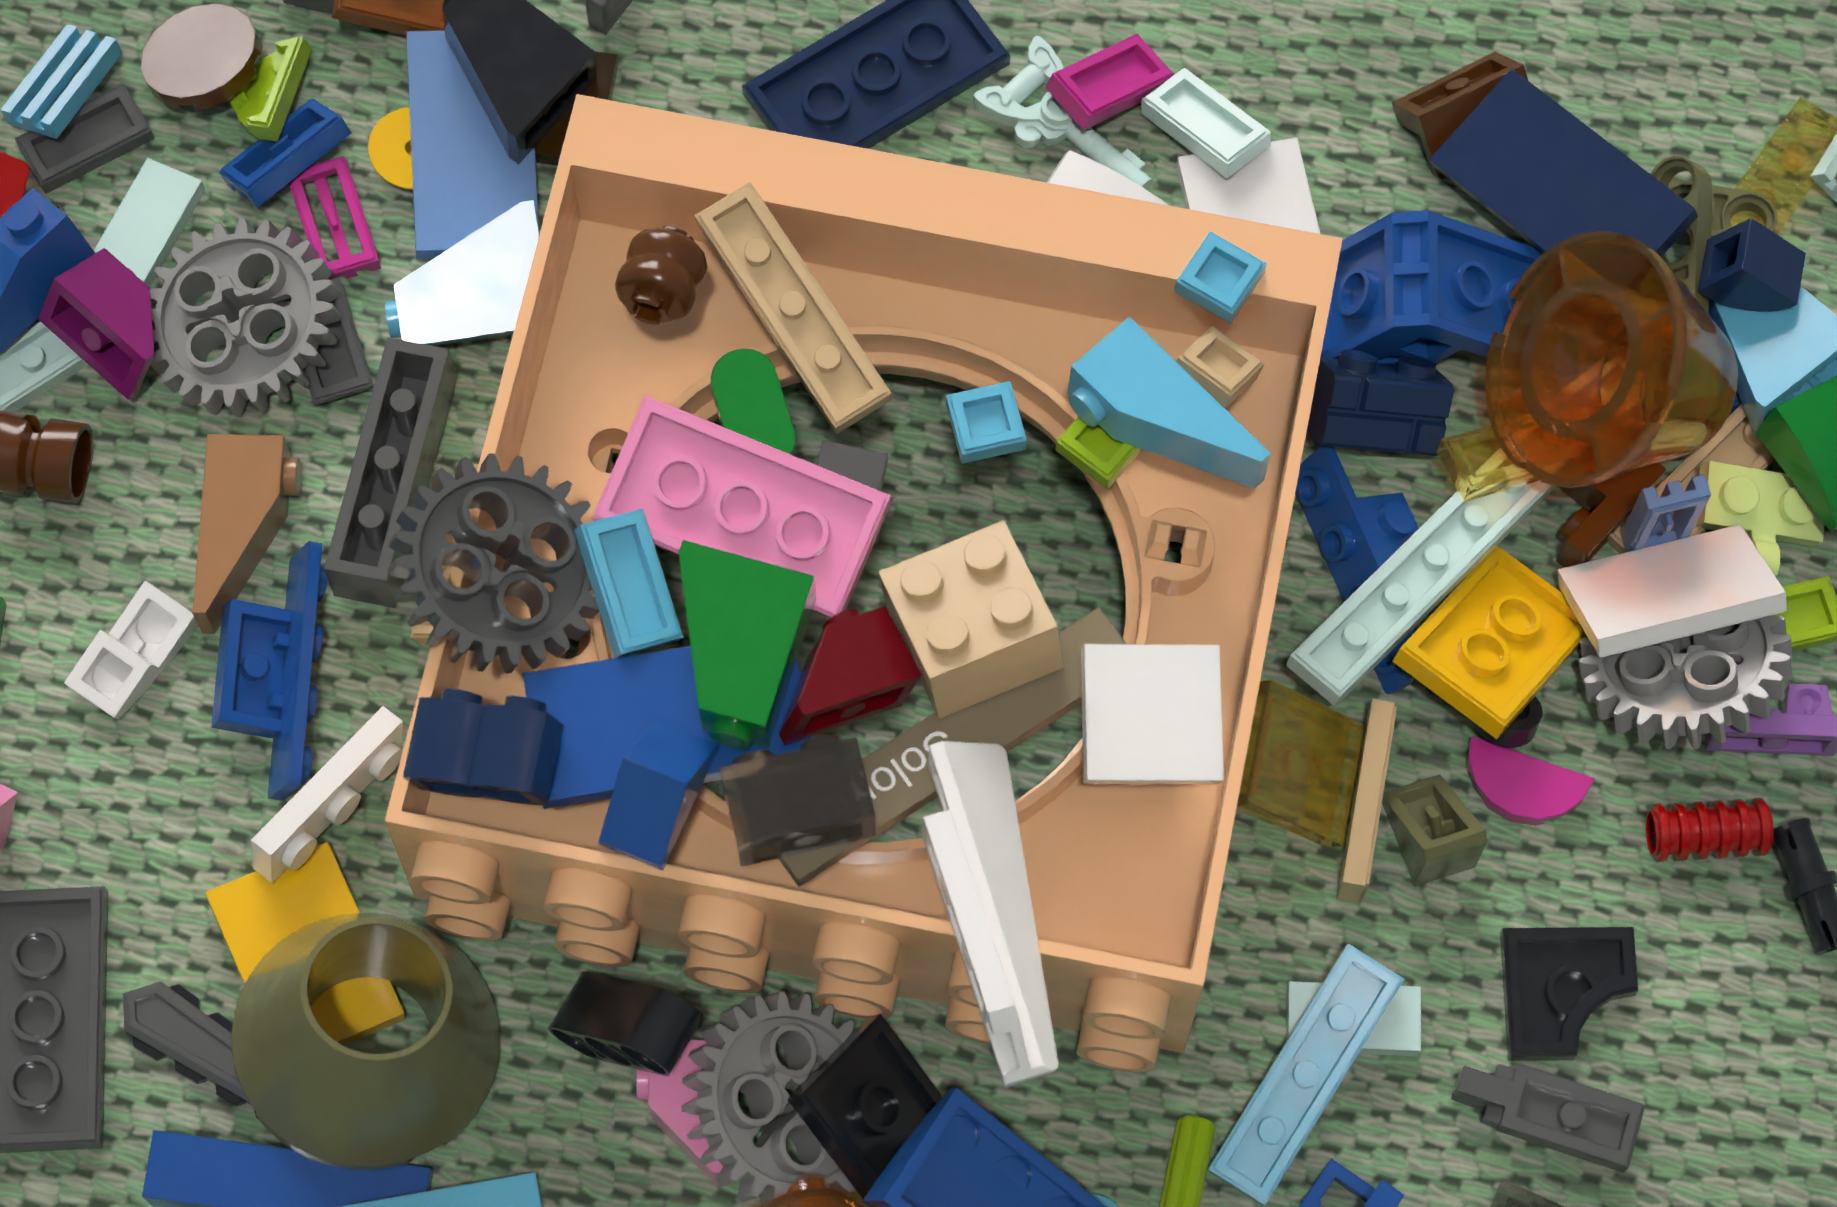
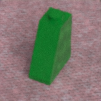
[679,540,816,750]

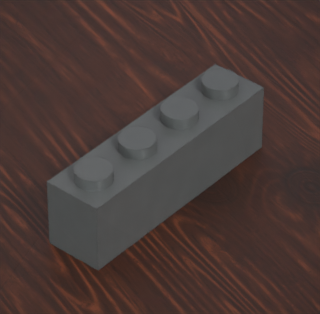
[324,337,457,608]

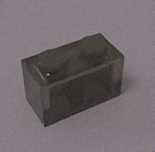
[720,735,876,867]

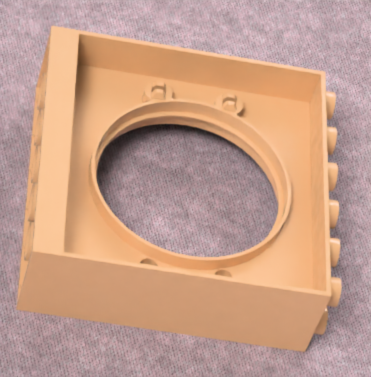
[384,94,1343,1072]

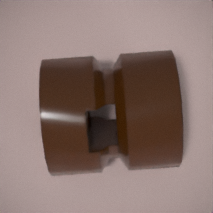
[0,411,93,504]

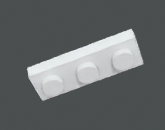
[251,706,403,884]

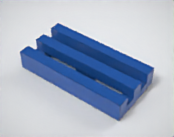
[219,98,351,208]

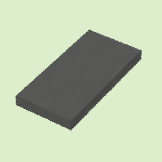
[0,886,108,1153]

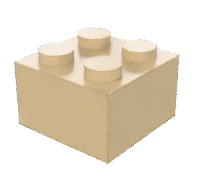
[878,520,1065,719]

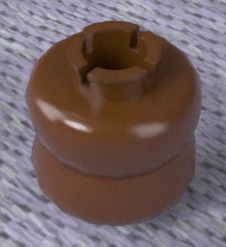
[615,226,708,325]

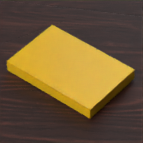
[1392,546,1587,739]
[205,841,405,1046]

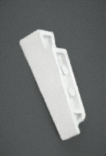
[923,741,1058,1087]

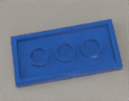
[523,646,815,809]

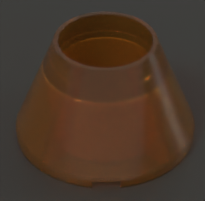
[1485,231,1738,488]

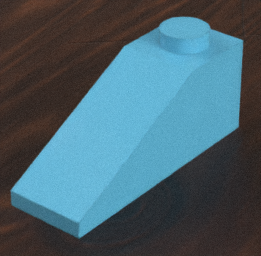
[1067,317,1271,489]

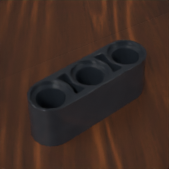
[548,971,703,1076]

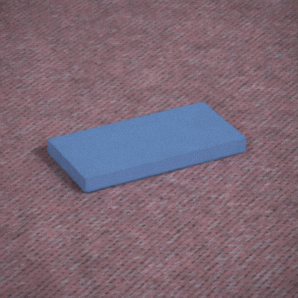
[406,31,539,260]

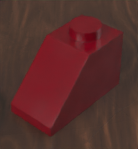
[779,606,922,746]

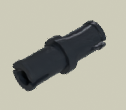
[1773,818,1837,955]

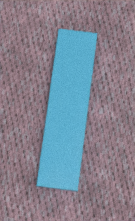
[1207,944,1405,1206]

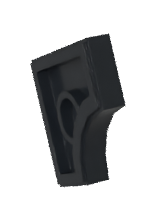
[1500,927,1638,1061]

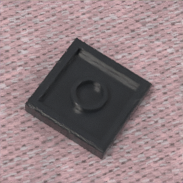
[787,1014,942,1199]

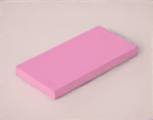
[592,395,893,618]

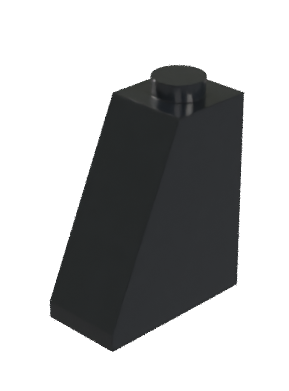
[442,0,597,164]

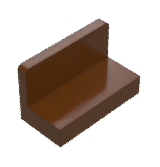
[1391,52,1528,179]

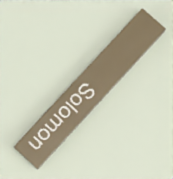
[759,607,1127,887]

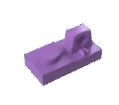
[1705,683,1837,756]

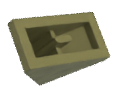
[1382,774,1488,887]

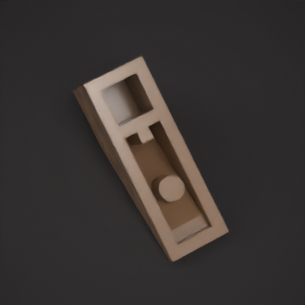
[193,434,301,634]

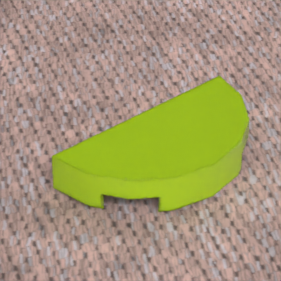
[230,36,312,142]

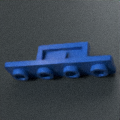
[1295,446,1449,694]
[211,541,328,801]

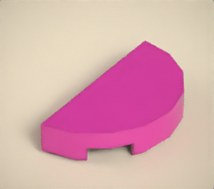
[1466,736,1595,826]

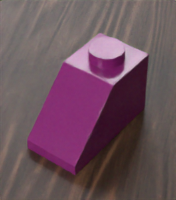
[38,248,154,400]

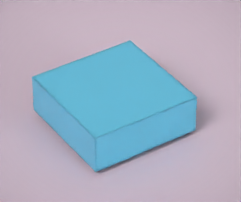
[1175,231,1267,324]
[946,381,1027,464]

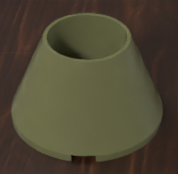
[231,913,500,1170]

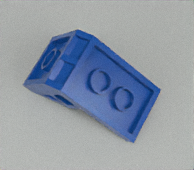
[1320,210,1574,381]

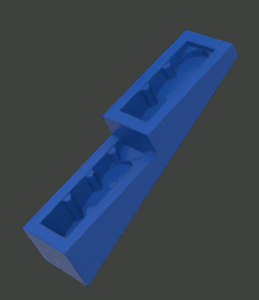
[142,1130,433,1207]

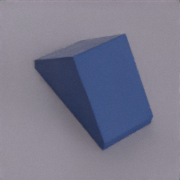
[598,719,719,871]

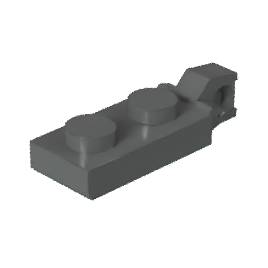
[1451,1063,1646,1173]

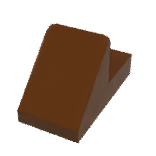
[1556,461,1666,568]

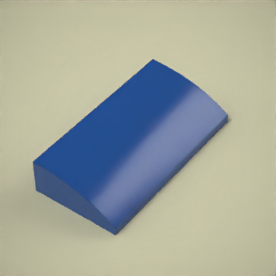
[862,1087,1106,1207]

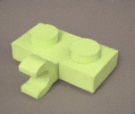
[1695,461,1825,576]

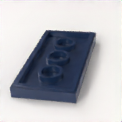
[742,0,1010,149]
[1429,69,1698,309]

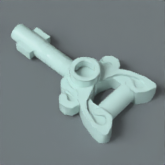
[974,36,1153,190]

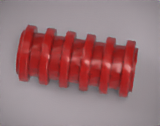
[1646,798,1774,862]

